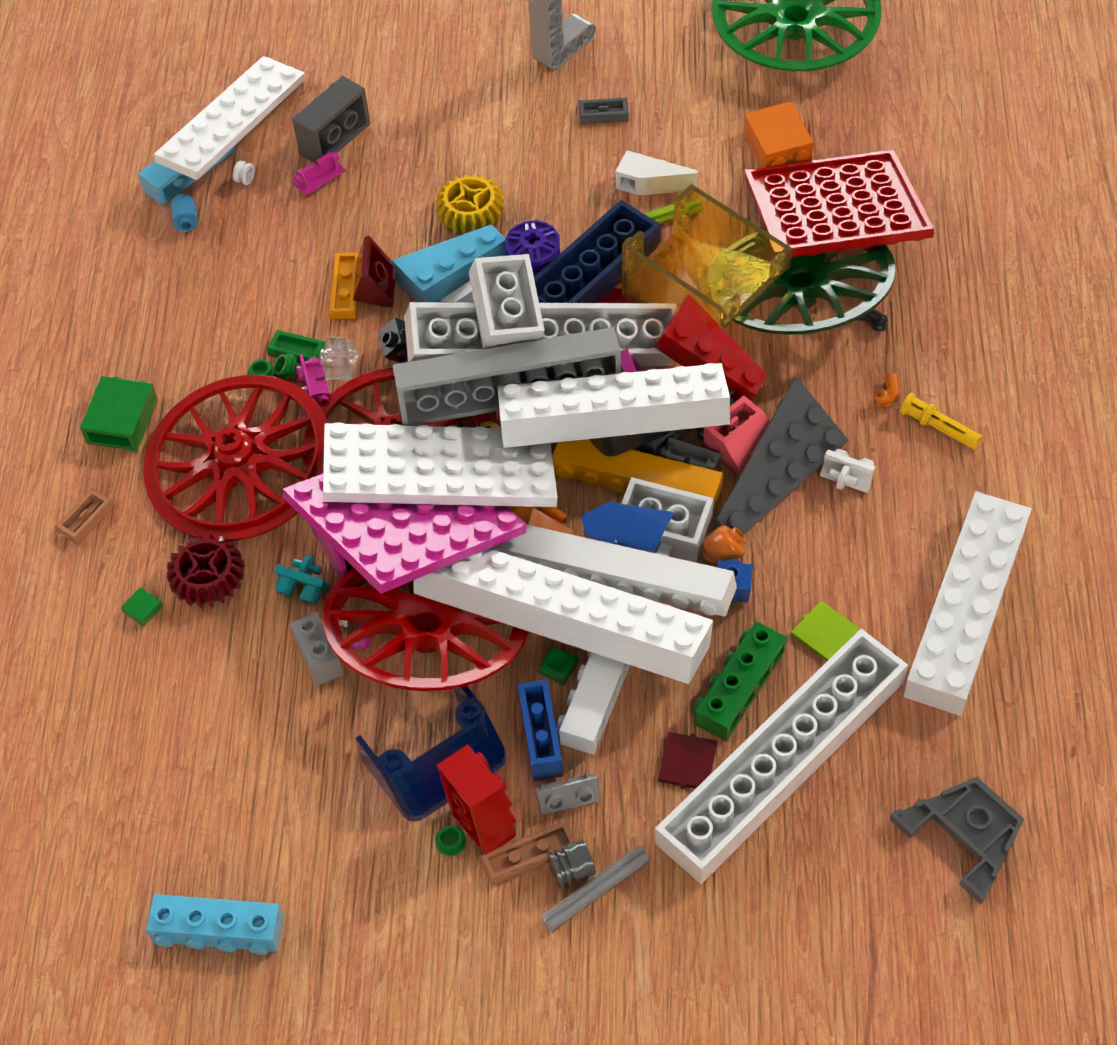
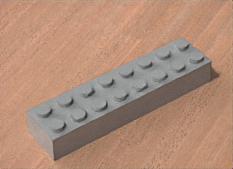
[393,327,621,426]

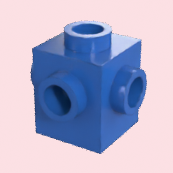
[717,559,753,603]

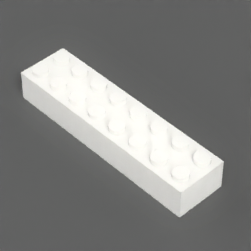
[497,363,730,448]
[903,491,1032,717]

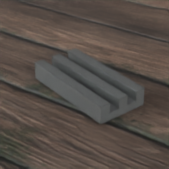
[578,97,629,124]

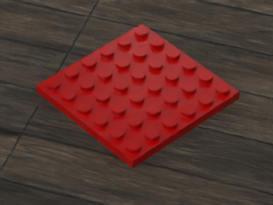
[745,150,934,259]

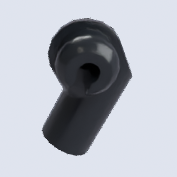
[853,307,888,331]

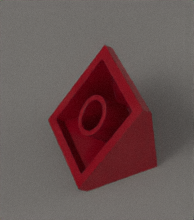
[353,236,395,307]

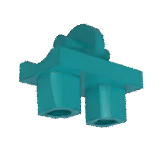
[274,554,331,605]

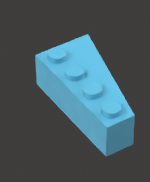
[392,225,507,302]

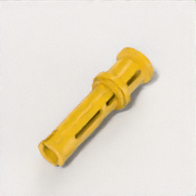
[899,392,983,451]

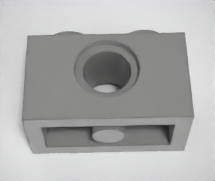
[290,612,343,686]

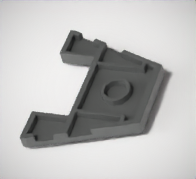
[889,777,1024,904]

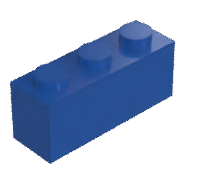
[517,680,563,781]

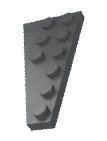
[713,376,849,534]

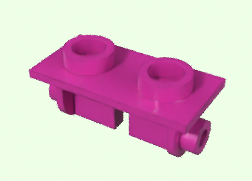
[291,151,346,196]
[296,354,331,405]

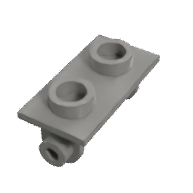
[535,772,601,816]

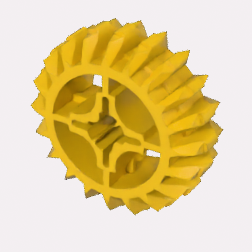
[435,173,504,234]

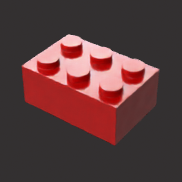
[436,745,516,855]

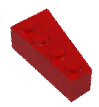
[654,294,768,401]

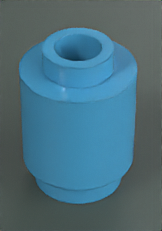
[170,194,198,232]

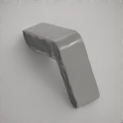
[529,0,596,70]

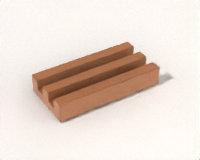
[54,488,114,545]

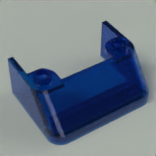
[355,673,506,821]

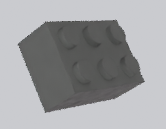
[292,76,371,164]

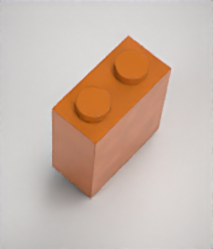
[744,101,813,167]

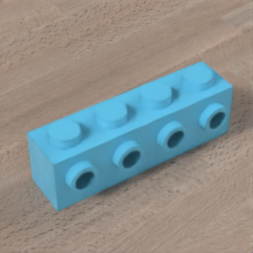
[146,894,284,955]

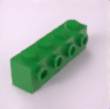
[693,621,787,742]

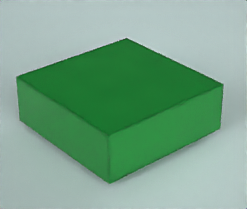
[121,587,163,627]
[538,646,578,686]

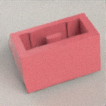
[703,396,769,476]

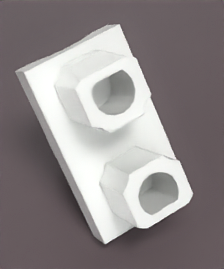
[820,448,876,493]

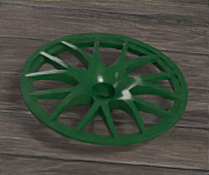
[708,228,896,335]

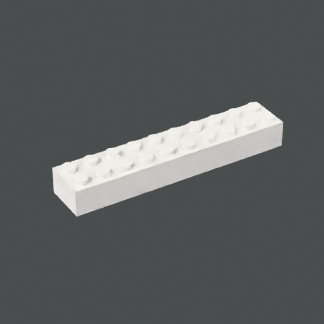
[404,302,677,366]
[414,549,713,684]
[655,629,908,884]

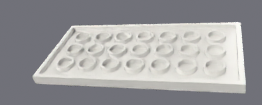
[323,423,558,507]

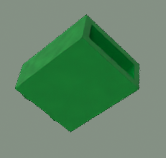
[80,376,158,451]

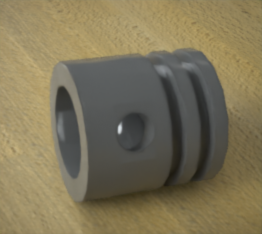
[547,839,596,888]

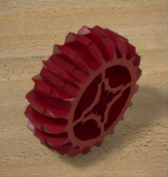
[167,534,245,608]

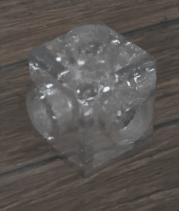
[319,337,359,380]

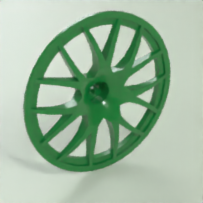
[712,0,882,72]

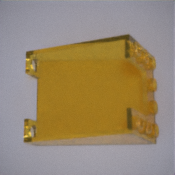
[622,184,792,329]

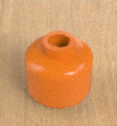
[702,525,746,567]

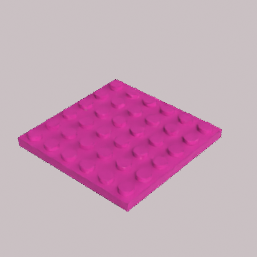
[283,473,527,594]

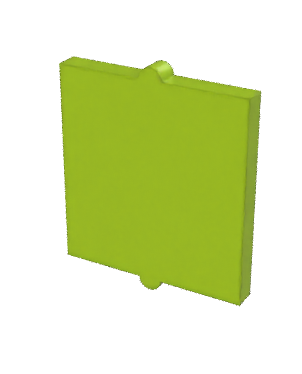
[791,601,860,661]

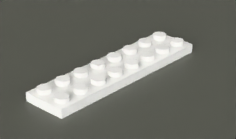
[154,56,305,180]

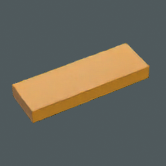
[329,253,359,319]

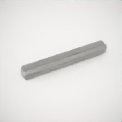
[542,846,648,931]

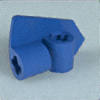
[581,502,674,554]

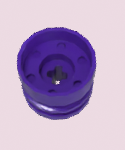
[505,220,560,276]

